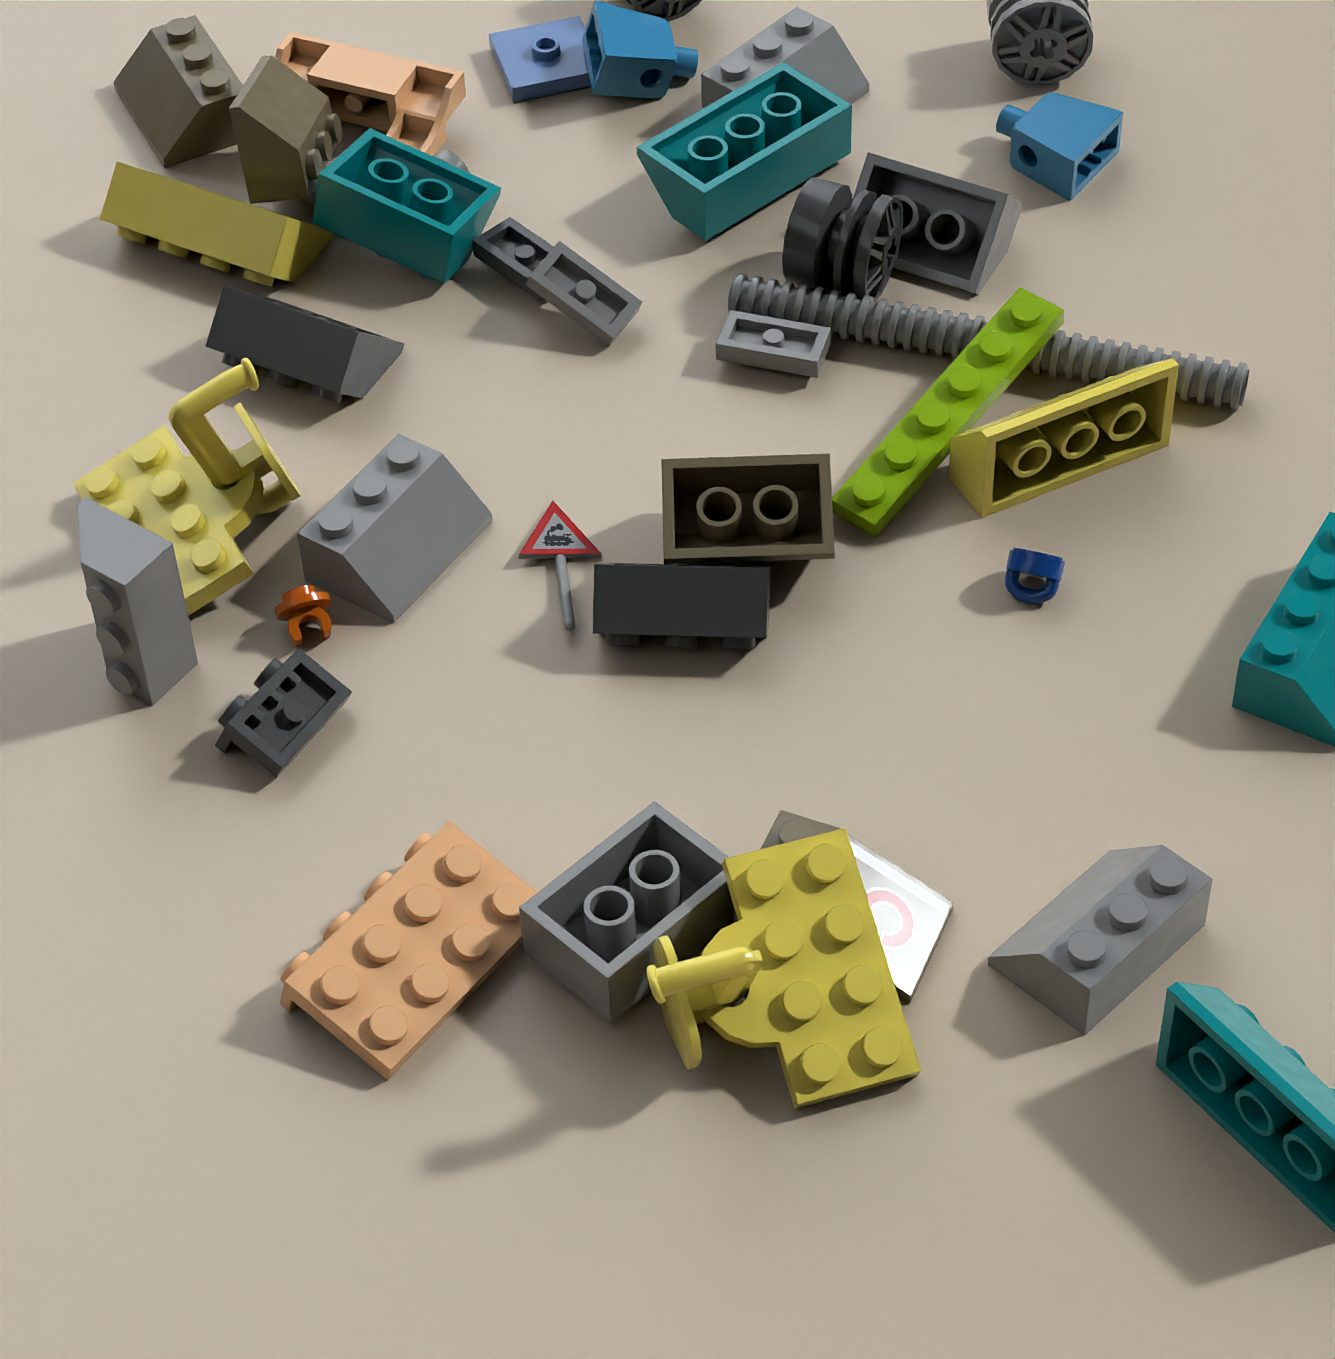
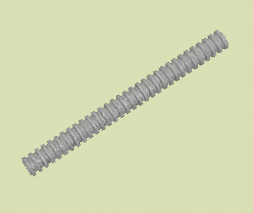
[728,273,1249,411]

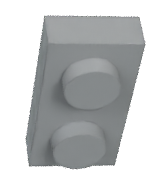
[526,241,642,346]
[715,310,831,378]

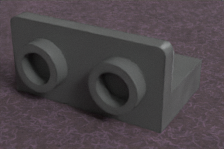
[215,647,352,778]

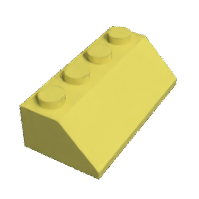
[100,161,333,287]
[948,358,1179,518]

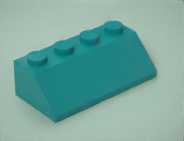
[637,62,852,241]
[1232,512,1335,746]
[1155,981,1335,1233]

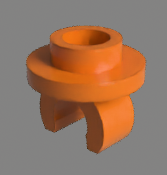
[274,585,332,647]

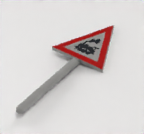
[518,500,602,632]

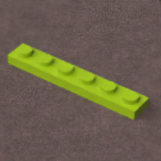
[832,287,1064,538]

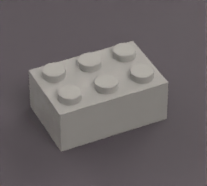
[519,801,734,1024]

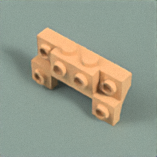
[275,32,466,156]

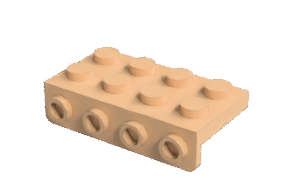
[280,820,538,1081]

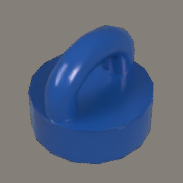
[1005,548,1065,604]

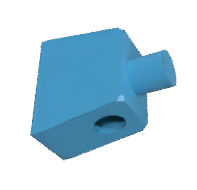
[582,1,698,99]
[996,92,1123,201]

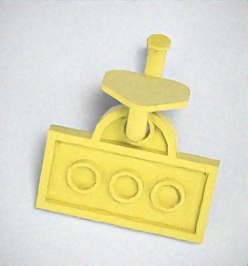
[73,358,301,616]
[647,828,921,1109]

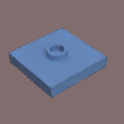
[489,16,591,102]

